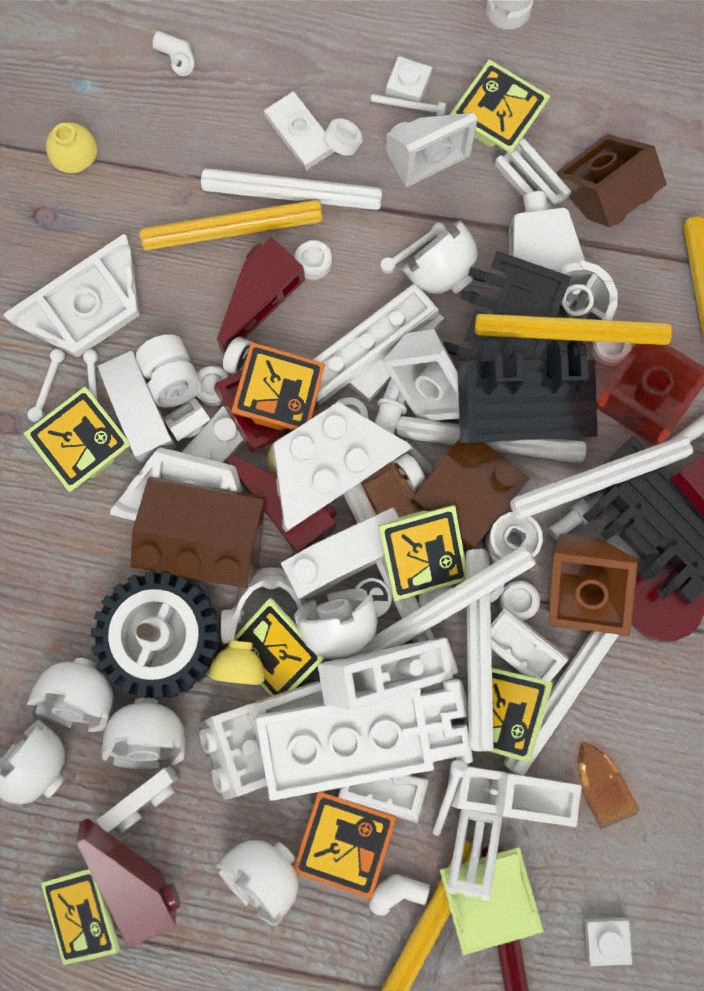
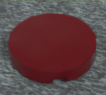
[631,563,704,642]

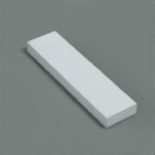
[313,283,439,405]

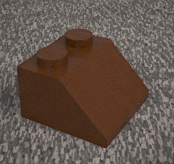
[556,134,667,227]
[410,439,530,550]

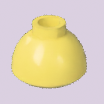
[46,122,97,173]
[208,640,264,685]

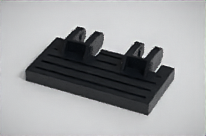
[443,251,571,379]
[457,339,598,443]
[582,435,704,605]

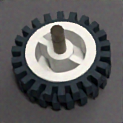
[91,572,221,699]

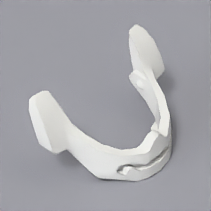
[221,567,306,644]

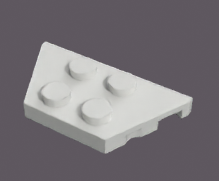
[3,234,140,358]
[271,402,411,532]
[110,447,243,521]

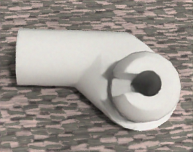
[152,31,195,76]
[369,874,430,916]

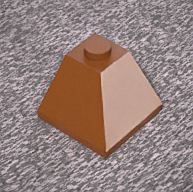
[549,534,638,636]

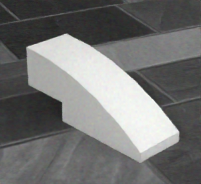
[98,350,176,464]
[447,763,582,827]

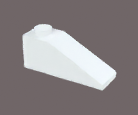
[281,508,399,599]
[317,638,453,709]

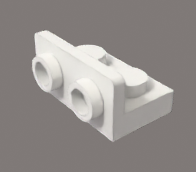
[199,702,267,800]

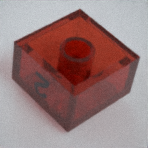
[597,344,704,445]

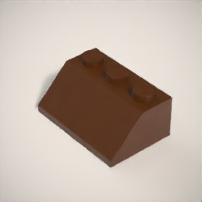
[130,477,265,588]

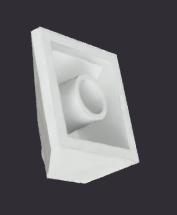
[386,113,477,187]
[382,329,459,420]

